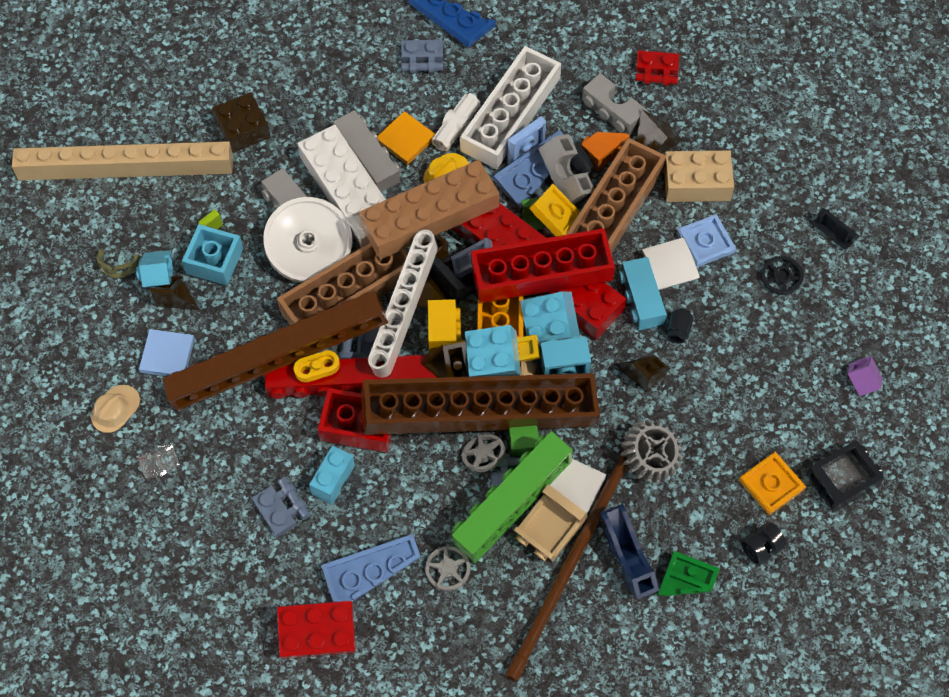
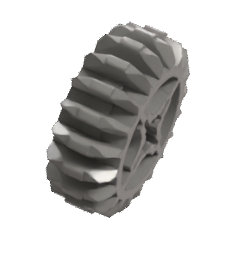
[621,419,684,483]

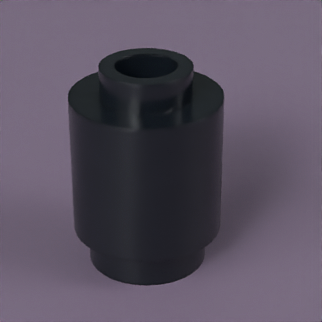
[570,145,594,174]
[667,308,694,344]

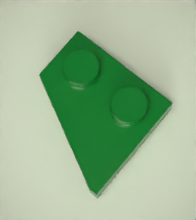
[658,551,720,597]

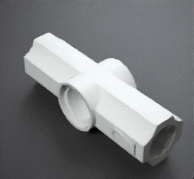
[432,93,480,152]

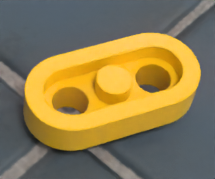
[294,350,340,382]

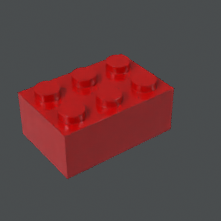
[318,388,392,453]
[277,601,356,659]

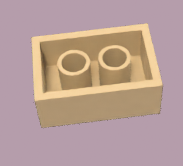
[664,150,734,202]

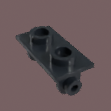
[812,208,860,250]

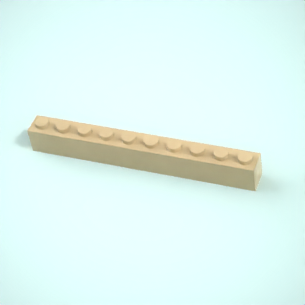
[12,142,233,181]

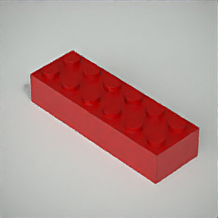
[471,228,615,303]

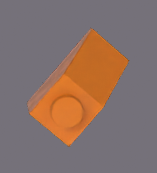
[581,132,630,172]

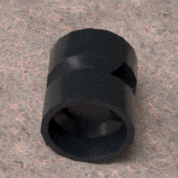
[741,521,787,566]

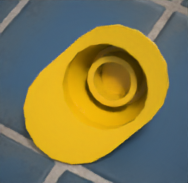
[423,153,469,183]

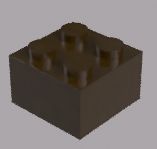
[212,92,271,153]

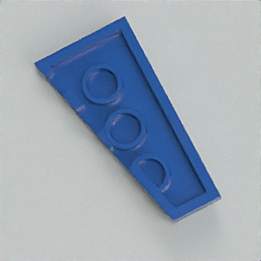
[408,0,496,47]

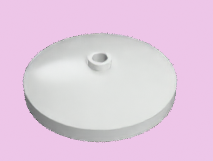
[264,197,352,283]

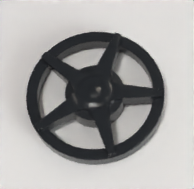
[761,256,804,295]

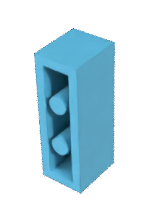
[618,257,667,330]

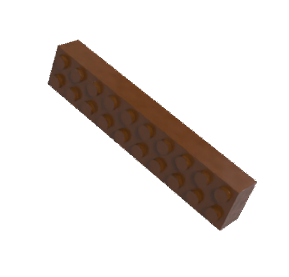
[361,373,600,435]

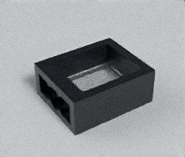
[806,440,885,513]

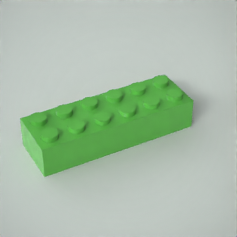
[452,431,573,564]

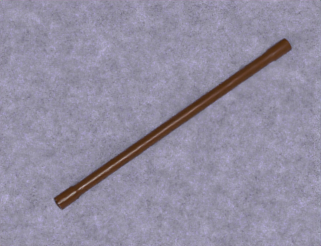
[505,448,629,682]

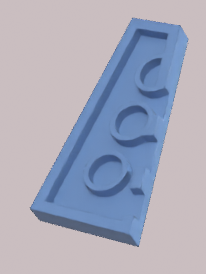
[493,130,564,211]
[321,534,421,602]

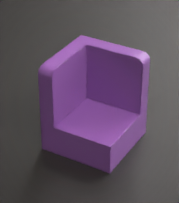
[848,356,883,396]

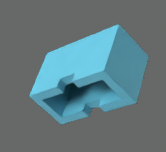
[136,250,174,287]
[309,445,355,505]

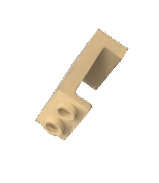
[513,484,588,562]

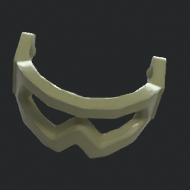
[96,249,140,278]

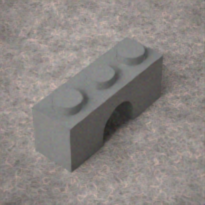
[582,73,647,136]
[538,134,595,205]

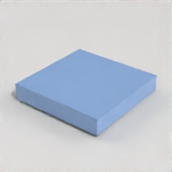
[508,116,546,165]
[677,214,736,268]
[139,329,195,376]

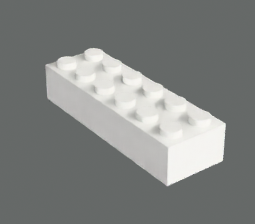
[460,46,561,169]
[297,125,386,248]

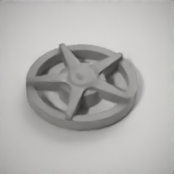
[462,434,505,472]
[425,546,470,591]

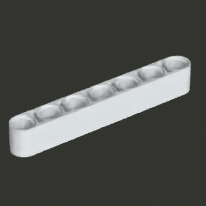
[368,230,438,378]

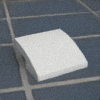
[641,237,700,290]
[550,459,606,514]

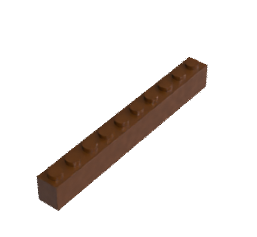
[162,290,388,411]

